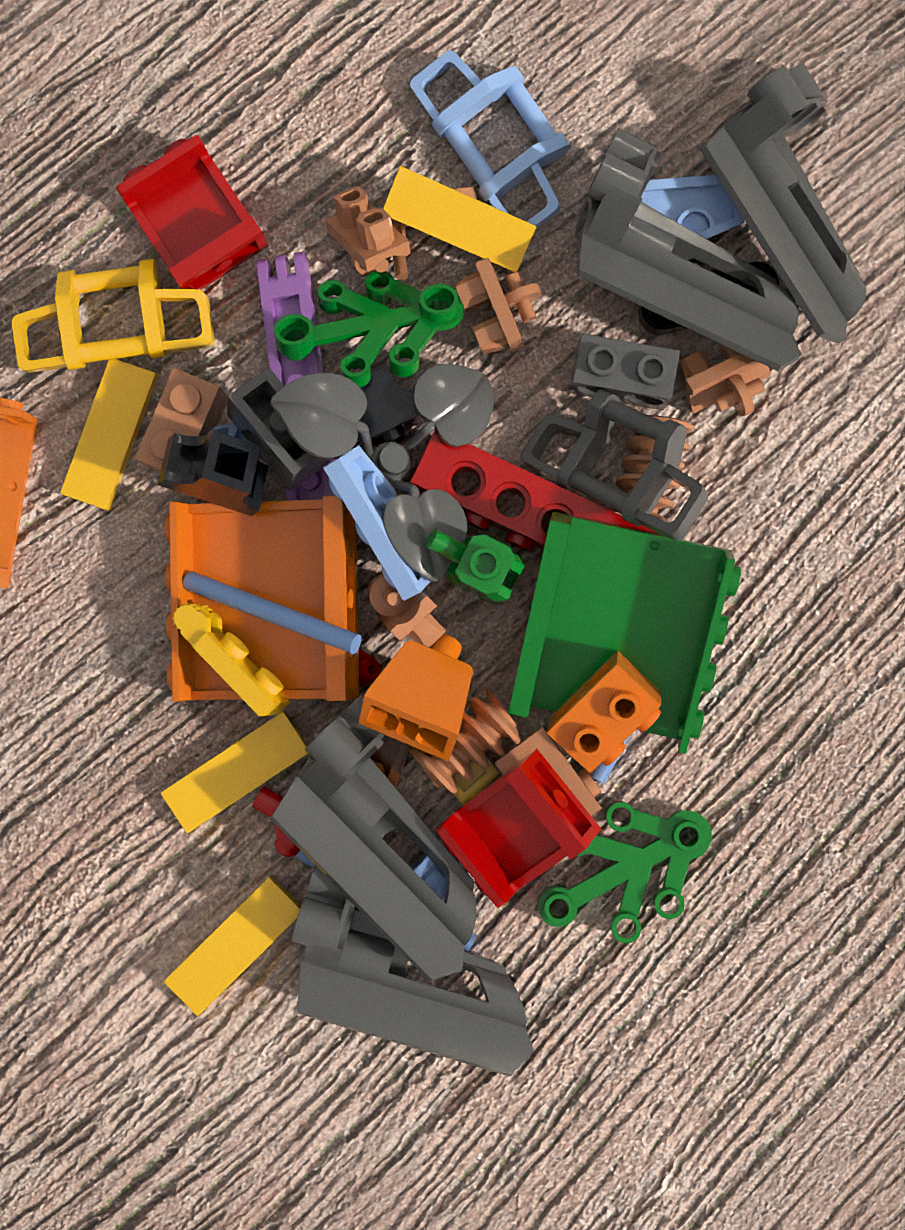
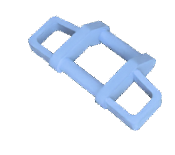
[410,50,571,231]

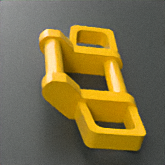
[11,258,215,373]

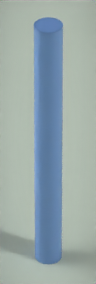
[183,571,361,654]

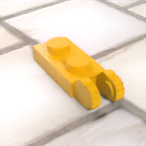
[172,603,290,716]

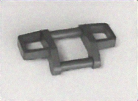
[521,390,708,541]

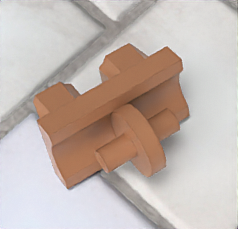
[325,186,411,276]
[455,257,542,354]
[681,344,771,416]
[368,574,446,648]

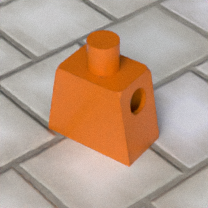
[358,634,473,761]

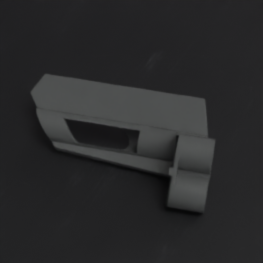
[700,63,867,343]
[575,128,801,371]
[270,689,476,981]
[291,865,534,1077]

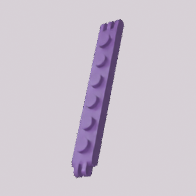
[256,251,335,501]

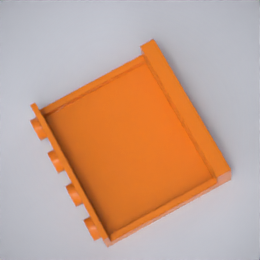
[164,496,359,702]

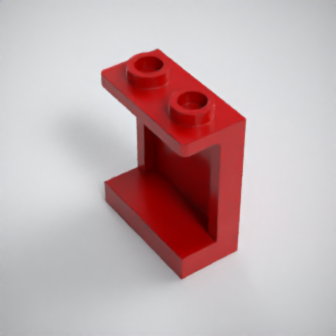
[116,135,268,290]
[436,749,601,908]

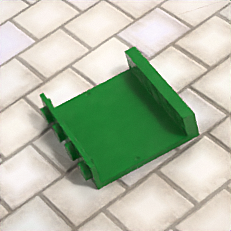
[508,512,741,754]

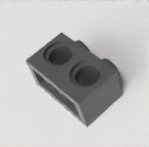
[568,333,680,410]

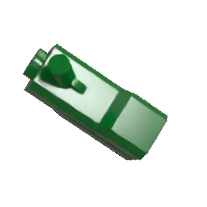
[425,529,525,605]

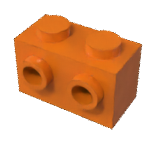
[546,651,661,773]

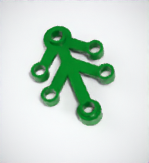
[274,271,464,387]
[537,801,712,943]

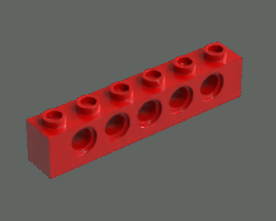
[410,430,664,552]

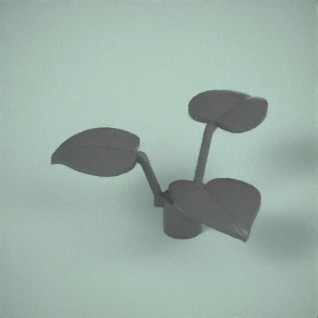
[270,364,494,582]

